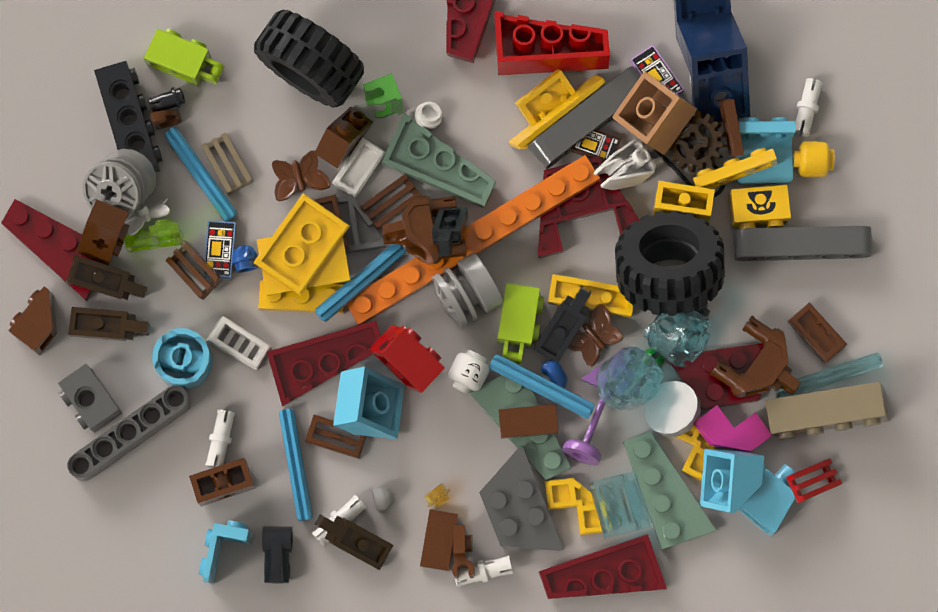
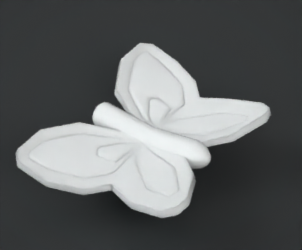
[125,197,170,235]

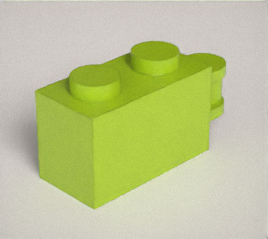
[144,28,225,86]
[497,283,544,364]

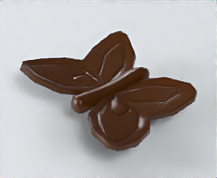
[272,150,331,202]
[568,304,624,367]

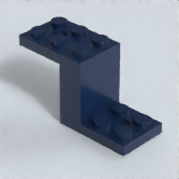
[673,0,750,123]

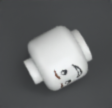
[448,350,490,394]

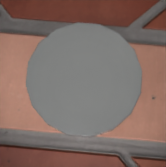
[644,381,701,437]

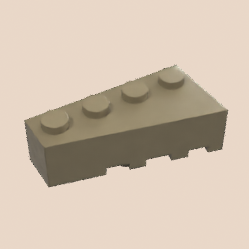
[765,382,889,440]

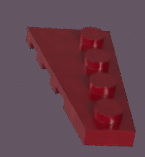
[538,534,667,599]

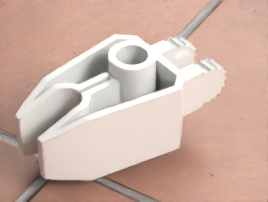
[594,139,664,190]

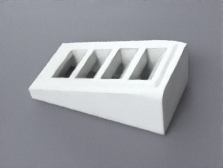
[206,316,271,370]

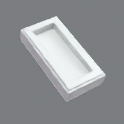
[332,137,386,199]

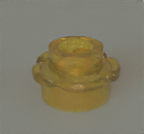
[424,483,450,509]

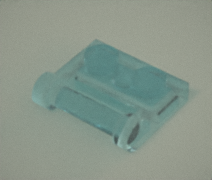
[588,472,651,539]

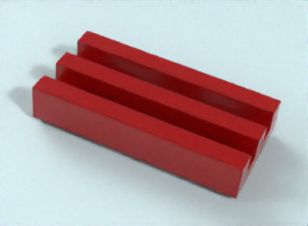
[786,458,843,503]

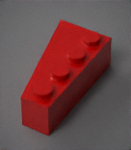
[494,11,610,76]

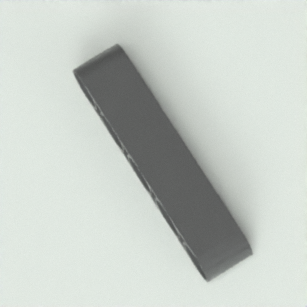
[528,66,641,169]
[734,226,873,261]
[67,386,191,481]

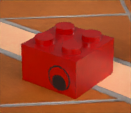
[369,325,445,393]

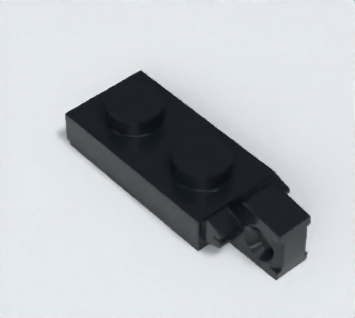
[432,207,468,256]
[533,286,591,362]

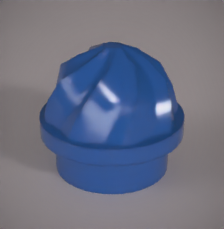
[231,245,259,273]

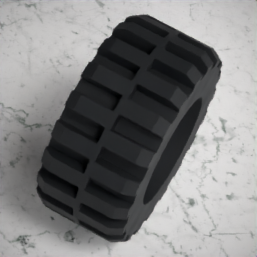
[254,9,364,108]
[615,211,725,316]

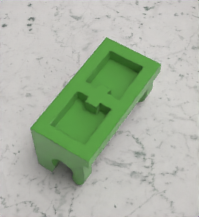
[363,73,403,118]

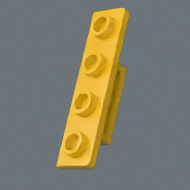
[508,69,606,150]

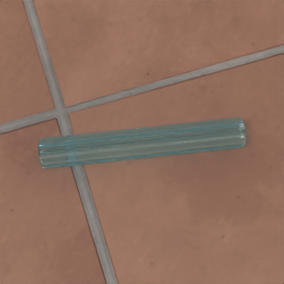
[774,353,883,398]

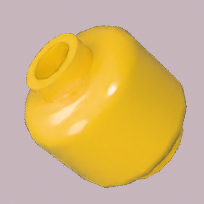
[793,141,835,178]

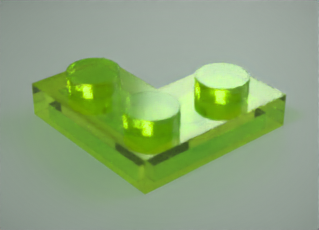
[124,219,184,253]

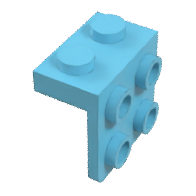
[736,117,796,184]
[199,520,253,585]

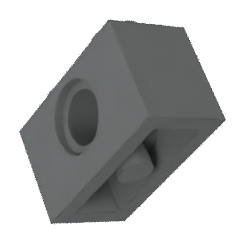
[58,363,122,433]

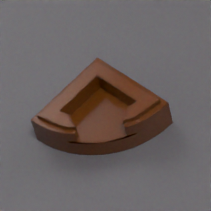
[150,110,183,130]

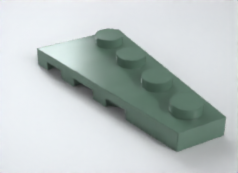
[382,113,496,208]
[469,375,571,481]
[623,432,717,550]

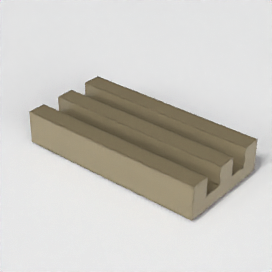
[201,132,253,195]

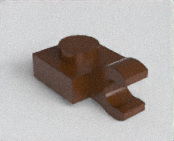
[452,525,475,579]

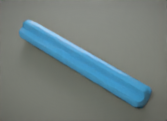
[164,127,237,222]
[315,244,406,322]
[489,354,595,419]
[279,409,313,521]

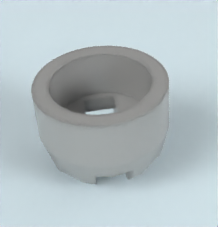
[372,487,394,511]

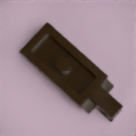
[66,255,147,300]
[68,307,150,341]
[314,514,394,570]

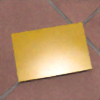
[253,193,350,296]
[256,237,351,296]

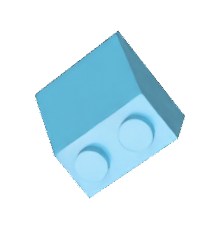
[333,367,405,439]
[700,449,765,513]

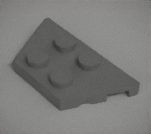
[337,195,387,254]
[479,446,564,551]

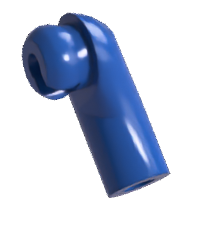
[541,360,568,388]

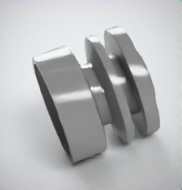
[83,149,156,217]
[431,253,503,328]

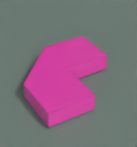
[693,405,773,453]

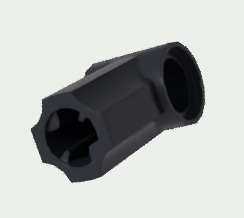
[262,526,293,584]

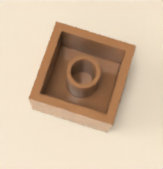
[612,71,697,155]

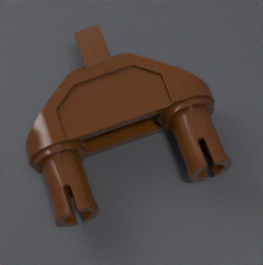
[382,195,466,264]
[710,315,801,398]

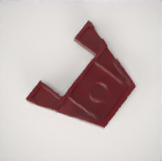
[538,156,640,259]

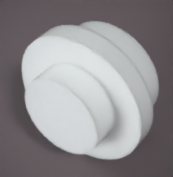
[415,102,443,129]

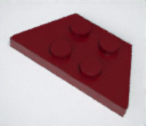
[667,343,764,410]

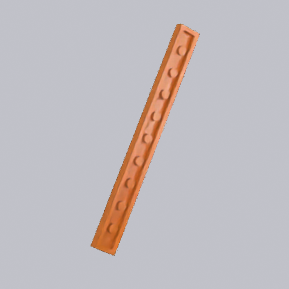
[347,155,600,325]

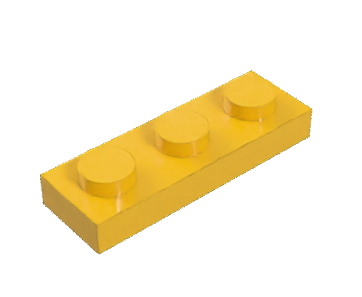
[693,148,777,189]
[547,274,633,318]
[258,280,344,314]

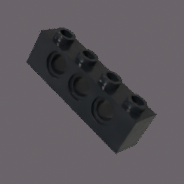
[94,61,163,173]

